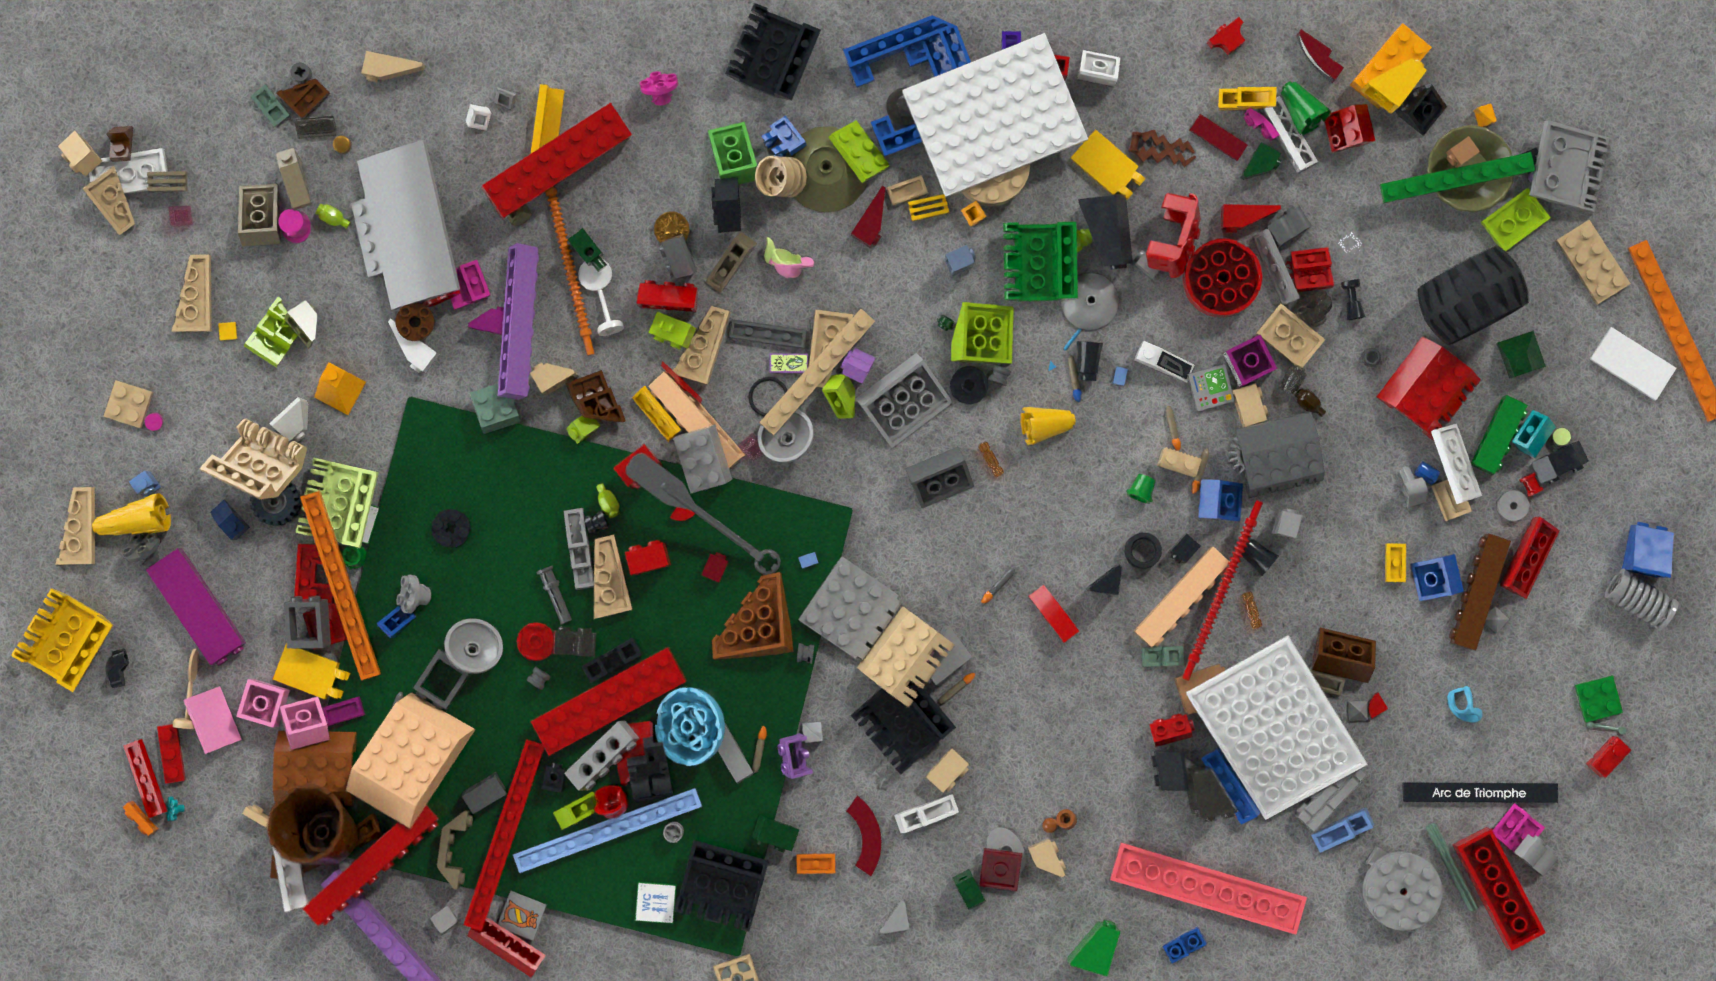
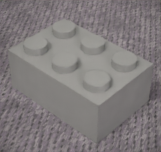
[673,425,732,493]

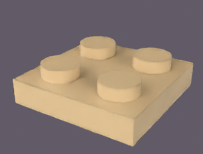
[103,380,153,428]

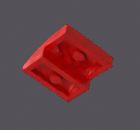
[1290,247,1334,292]

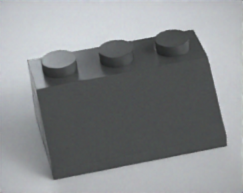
[905,446,975,508]

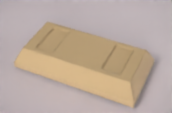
[886,175,928,206]

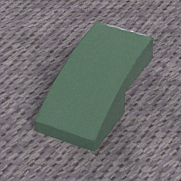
[250,84,289,127]
[1142,646,1184,667]

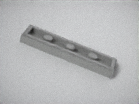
[1252,228,1300,306]

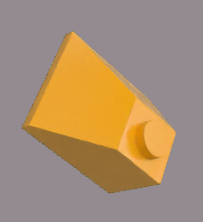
[314,362,366,415]

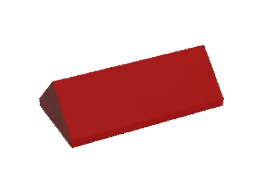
[1500,517,1560,599]

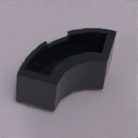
[1531,441,1589,484]

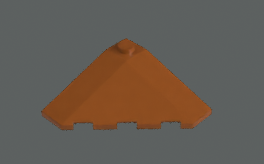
[712,572,793,660]

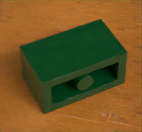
[752,815,800,853]

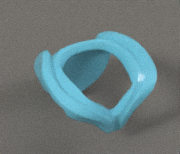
[1447,686,1483,723]

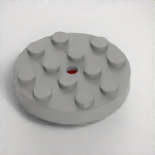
[1363,851,1442,931]

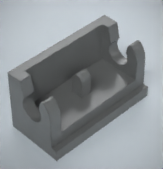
[462,772,506,814]

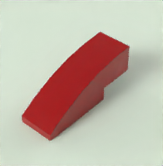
[1028,585,1079,643]

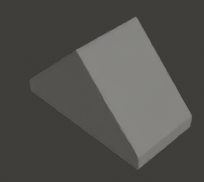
[879,898,909,934]

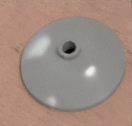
[1061,273,1119,330]
[758,410,814,463]
[444,619,503,674]

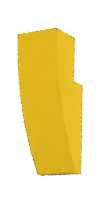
[1218,87,1277,110]

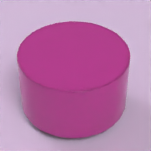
[145,413,163,431]

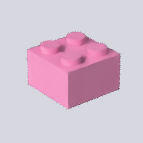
[236,679,290,728]
[280,697,330,750]

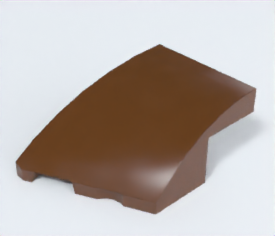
[565,370,626,422]

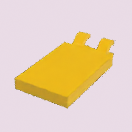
[1070,129,1145,200]
[273,643,350,699]

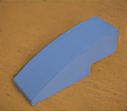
[1311,807,1374,852]

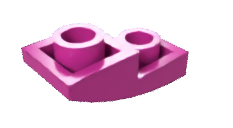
[1244,108,1279,142]

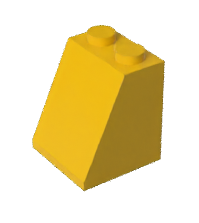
[1361,58,1427,114]

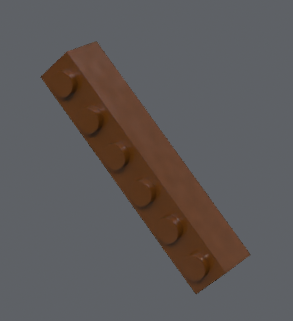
[1449,533,1511,651]

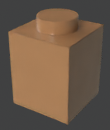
[1446,136,1480,168]

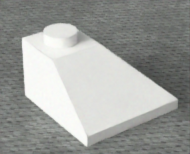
[269,397,308,442]

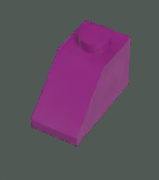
[468,306,504,335]

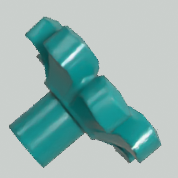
[165,796,185,821]

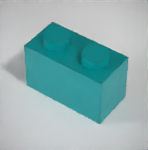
[1512,410,1556,458]

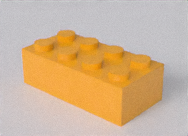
[1350,23,1432,109]

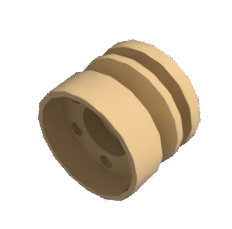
[755,156,807,198]

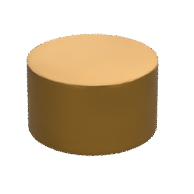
[333,136,352,154]

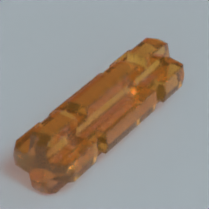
[978,442,1004,477]
[1242,591,1262,629]

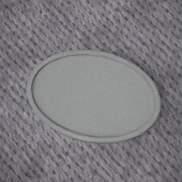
[987,827,1026,873]

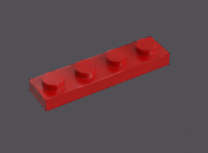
[123,739,168,818]

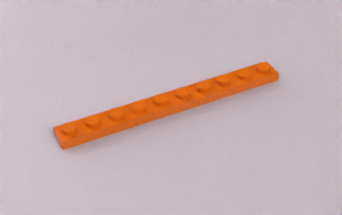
[1628,240,1716,422]
[300,491,381,680]

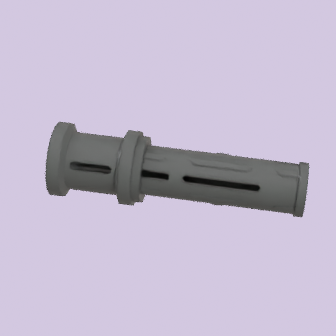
[537,566,572,624]

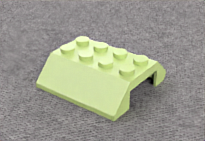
[296,457,379,548]

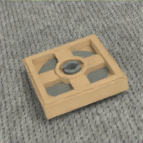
[713,953,759,981]

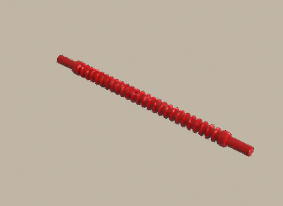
[1182,500,1263,681]

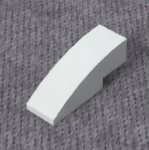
[894,794,959,833]

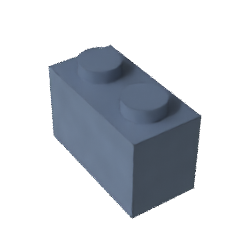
[944,245,976,276]

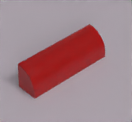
[467,917,546,978]

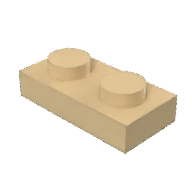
[242,805,269,828]

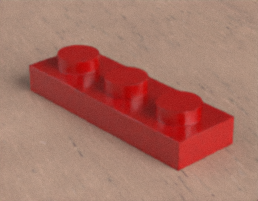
[157,724,186,784]

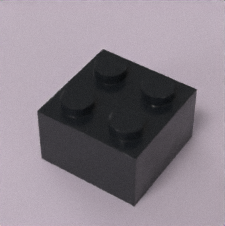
[711,178,741,233]

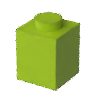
[566,416,601,444]

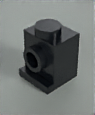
[542,762,567,792]

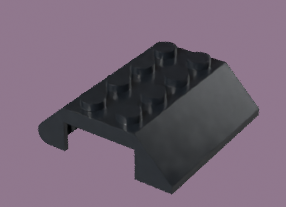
[725,3,821,101]
[850,681,956,775]
[674,840,769,932]

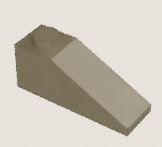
[276,148,312,210]
[705,232,757,293]

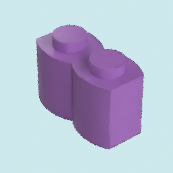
[840,348,876,384]

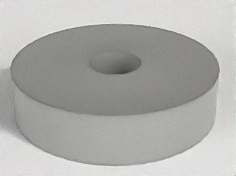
[1497,490,1529,521]

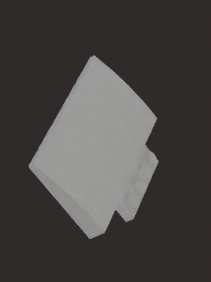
[351,140,460,310]

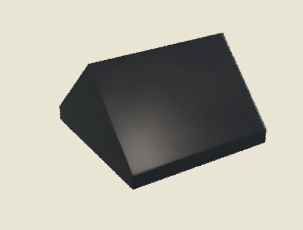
[1086,564,1122,595]

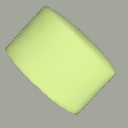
[1553,428,1571,446]

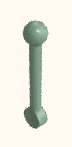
[1586,721,1626,734]

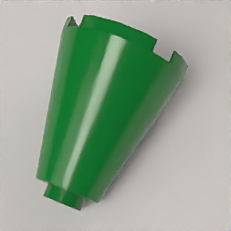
[1281,81,1331,135]

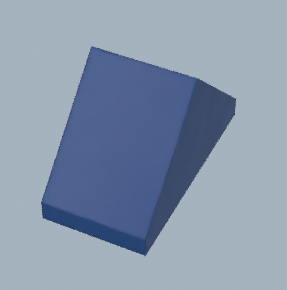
[377,605,416,638]

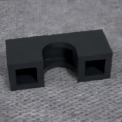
[582,638,644,683]

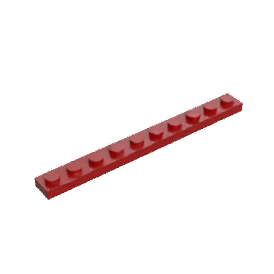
[463,739,545,931]

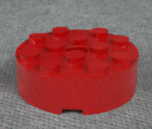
[1182,238,1262,318]

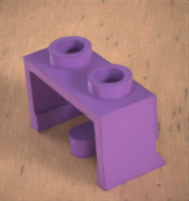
[778,733,813,779]

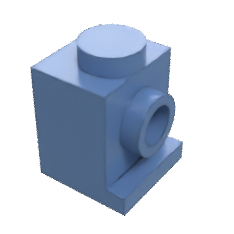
[129,471,161,498]

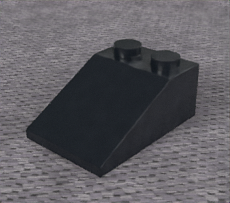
[1151,748,1189,791]

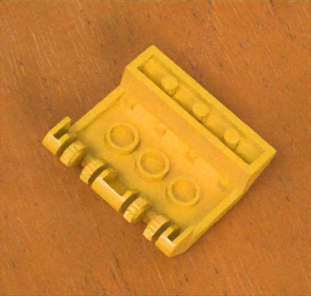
[11,588,113,692]

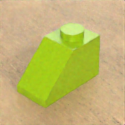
[822,374,855,419]
[553,792,597,830]

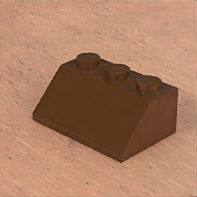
[1312,627,1376,683]

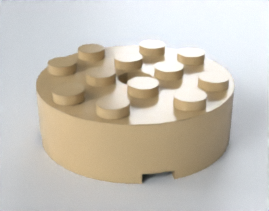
[961,164,1030,206]

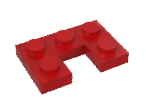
[294,544,334,603]

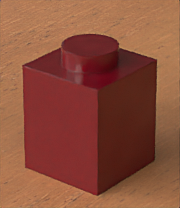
[702,552,729,583]

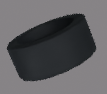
[1124,532,1162,569]

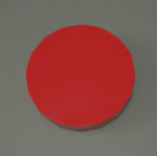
[517,622,556,661]

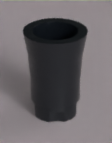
[1077,341,1103,381]
[1236,537,1279,576]

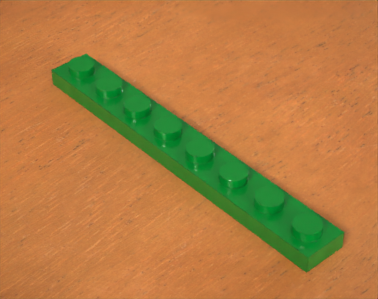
[1379,152,1535,204]

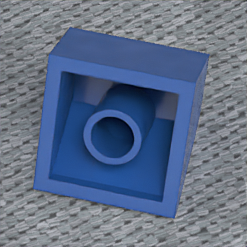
[1199,479,1243,521]
[1410,554,1464,601]

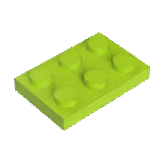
[828,120,890,183]
[1480,188,1551,251]

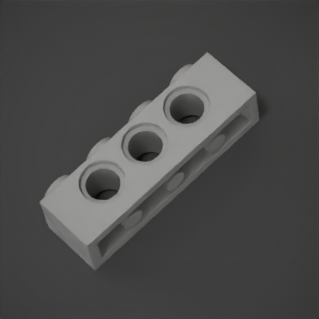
[564,721,640,791]

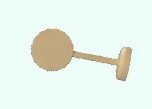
[173,649,199,729]

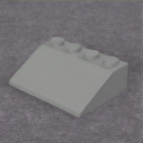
[855,353,953,448]

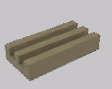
[147,171,187,192]

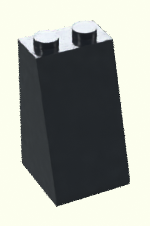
[1078,195,1133,270]

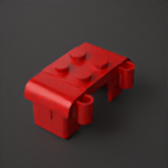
[1146,193,1201,278]

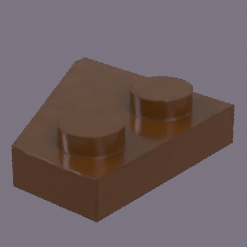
[276,78,330,120]

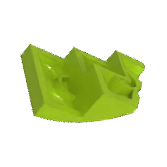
[244,297,298,367]

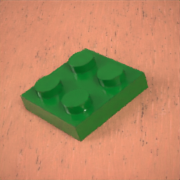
[1575,675,1623,722]

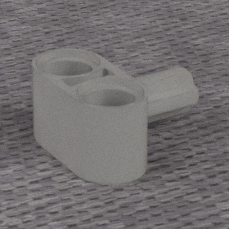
[1399,467,1428,508]

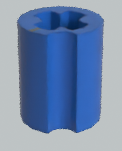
[1414,461,1440,485]

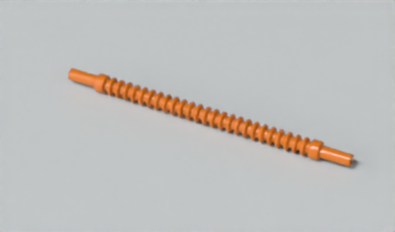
[545,187,595,356]

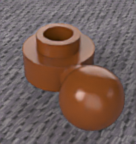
[1042,809,1077,833]

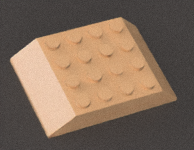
[346,693,475,828]

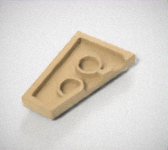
[83,166,135,235]

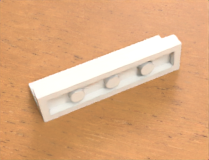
[1260,96,1318,173]
[273,847,308,912]

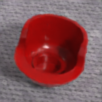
[594,785,628,819]

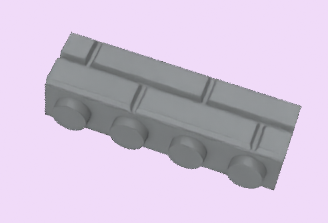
[1295,769,1367,832]

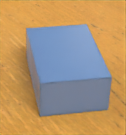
[1112,367,1128,386]
[798,552,818,568]

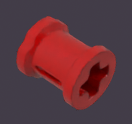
[1519,472,1543,497]

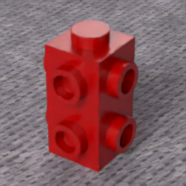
[1149,713,1195,747]

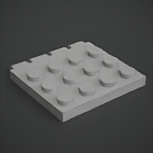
[798,556,902,660]

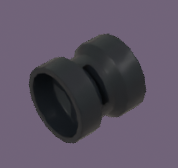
[584,511,609,535]

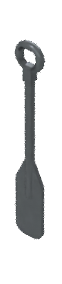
[626,453,781,575]

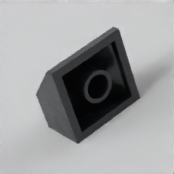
[1395,83,1447,136]

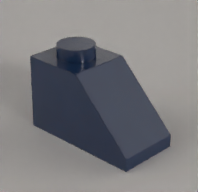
[210,499,250,540]

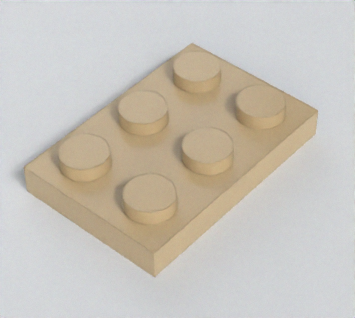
[1256,304,1325,370]

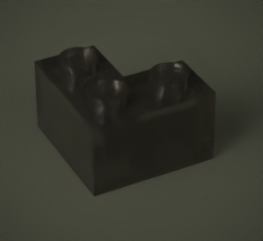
[552,627,596,657]

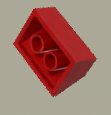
[636,280,698,312]

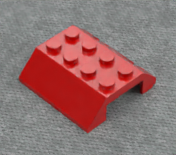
[1376,337,1481,441]

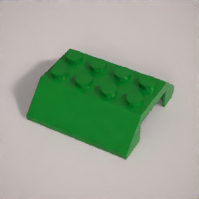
[1003,222,1078,302]

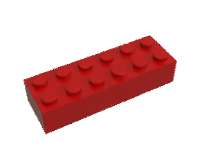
[1452,827,1546,951]

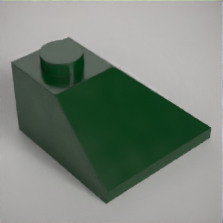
[1497,330,1546,379]

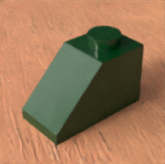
[1240,142,1281,180]

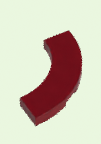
[846,795,882,876]

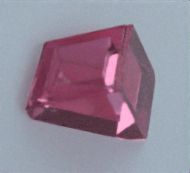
[168,206,193,227]
[738,433,763,462]

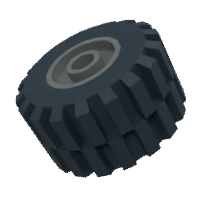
[250,483,302,526]

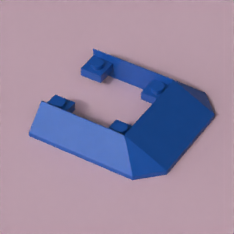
[843,15,971,157]

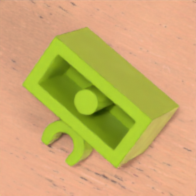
[648,312,696,350]

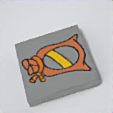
[498,891,547,941]

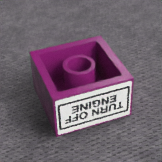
[1223,335,1277,387]

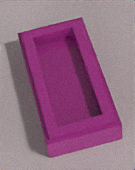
[322,696,365,726]

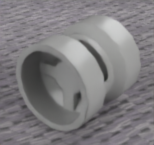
[663,822,684,843]

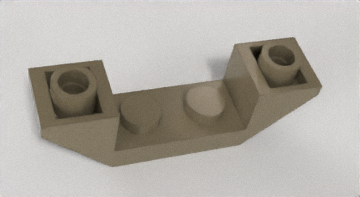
[437,810,473,889]

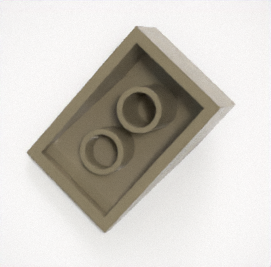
[238,184,281,246]

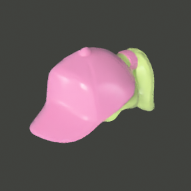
[764,237,814,278]

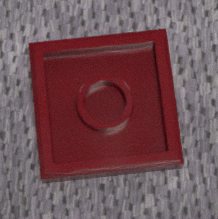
[979,848,1022,892]

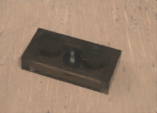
[295,116,337,139]

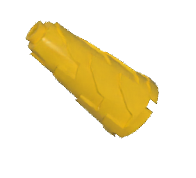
[92,493,171,536]

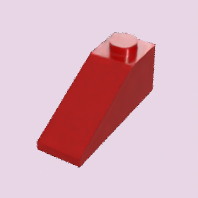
[1221,204,1281,233]

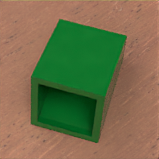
[1067,919,1121,976]

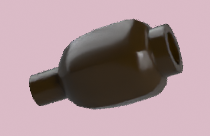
[1294,387,1326,417]

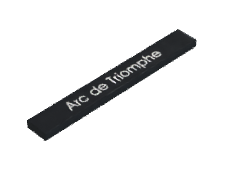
[1403,782,1558,803]

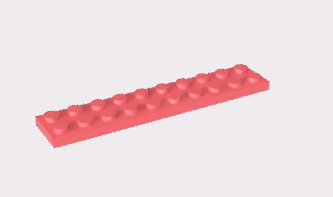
[1110,842,1307,935]

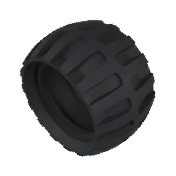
[1417,246,1529,346]

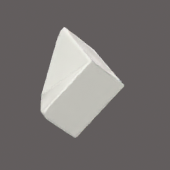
[466,104,491,130]

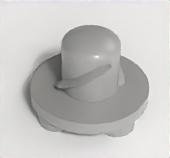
[396,575,431,614]

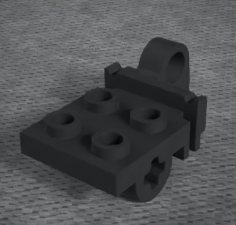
[627,736,673,803]

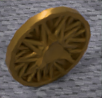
[654,211,690,244]

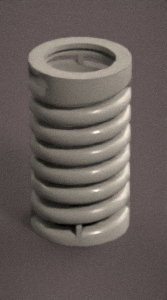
[1605,568,1679,630]

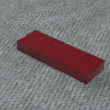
[1189,114,1248,161]

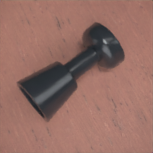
[1341,279,1366,320]

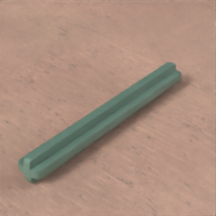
[1426,823,1479,911]

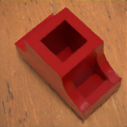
[1207,17,1246,55]

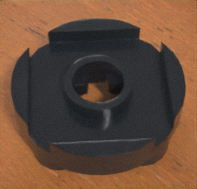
[950,366,988,405]
[432,509,471,548]

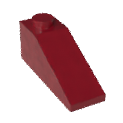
[851,185,886,248]

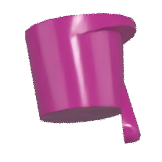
[278,209,311,243]

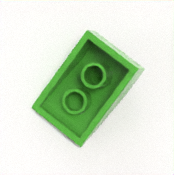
[708,122,757,185]

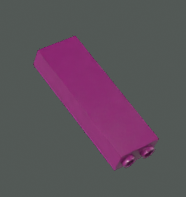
[146,548,246,666]

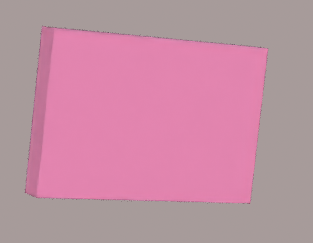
[183,686,242,754]

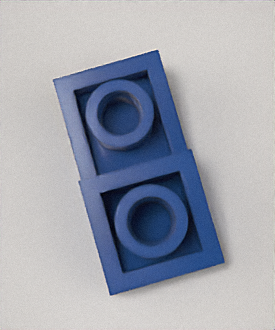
[1163,926,1207,963]

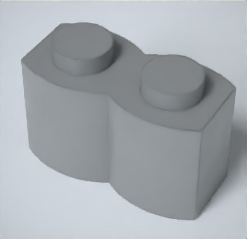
[1514,835,1558,877]

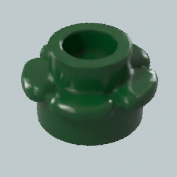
[937,314,955,331]

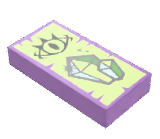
[770,353,808,373]

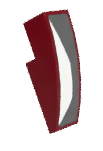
[1296,29,1344,83]

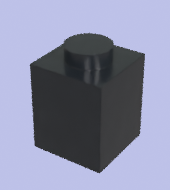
[1170,533,1201,564]

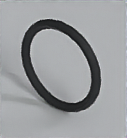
[748,377,788,417]

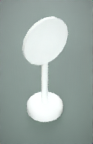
[578,259,624,336]

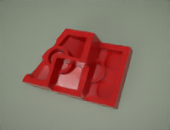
[615,721,653,786]

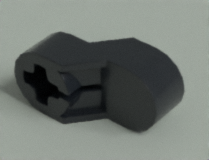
[108,648,129,688]

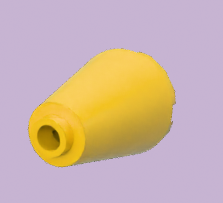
[1020,407,1076,445]

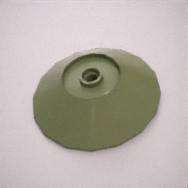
[1427,125,1514,212]
[785,126,868,212]

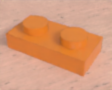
[122,801,158,836]
[796,853,835,874]

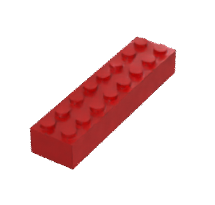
[481,102,632,220]
[531,647,687,755]
[302,805,439,926]

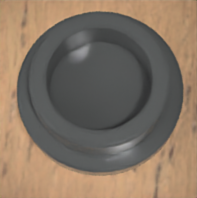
[1361,348,1381,367]

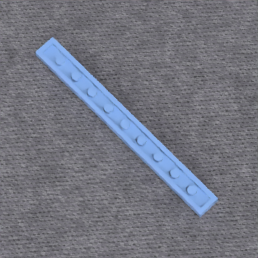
[513,788,702,873]

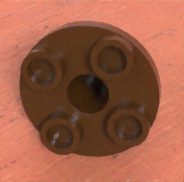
[395,303,435,341]

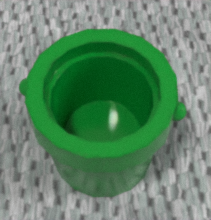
[1126,474,1156,504]
[342,545,367,570]

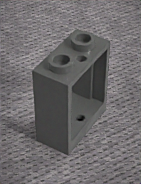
[284,596,331,648]
[414,649,471,710]

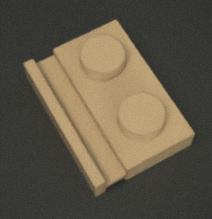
[1431,479,1472,521]

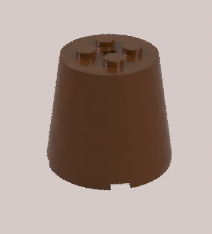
[267,784,358,866]

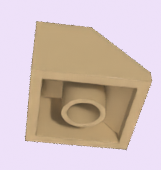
[530,363,579,396]

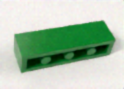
[1471,395,1528,475]

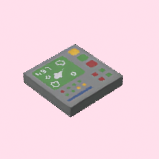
[1187,364,1235,411]

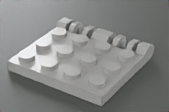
[1529,120,1610,213]

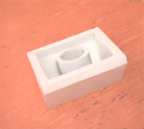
[1077,50,1120,86]

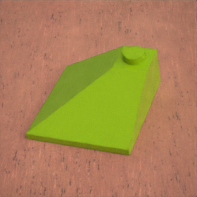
[951,302,1014,364]

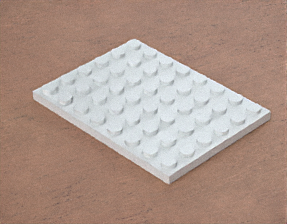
[902,33,1088,198]
[1186,635,1367,820]

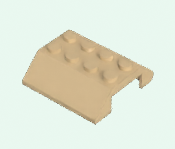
[200,419,307,499]
[857,606,955,707]

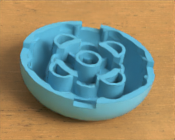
[655,688,725,766]

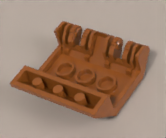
[273,730,357,806]

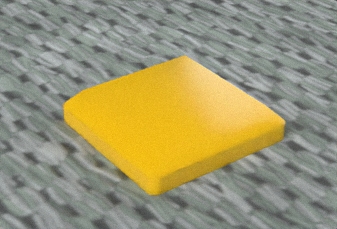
[218,322,237,340]

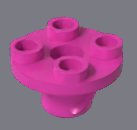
[639,71,678,106]

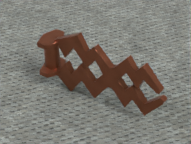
[1128,129,1196,167]

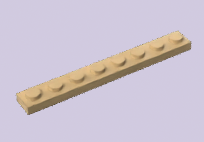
[759,309,875,435]

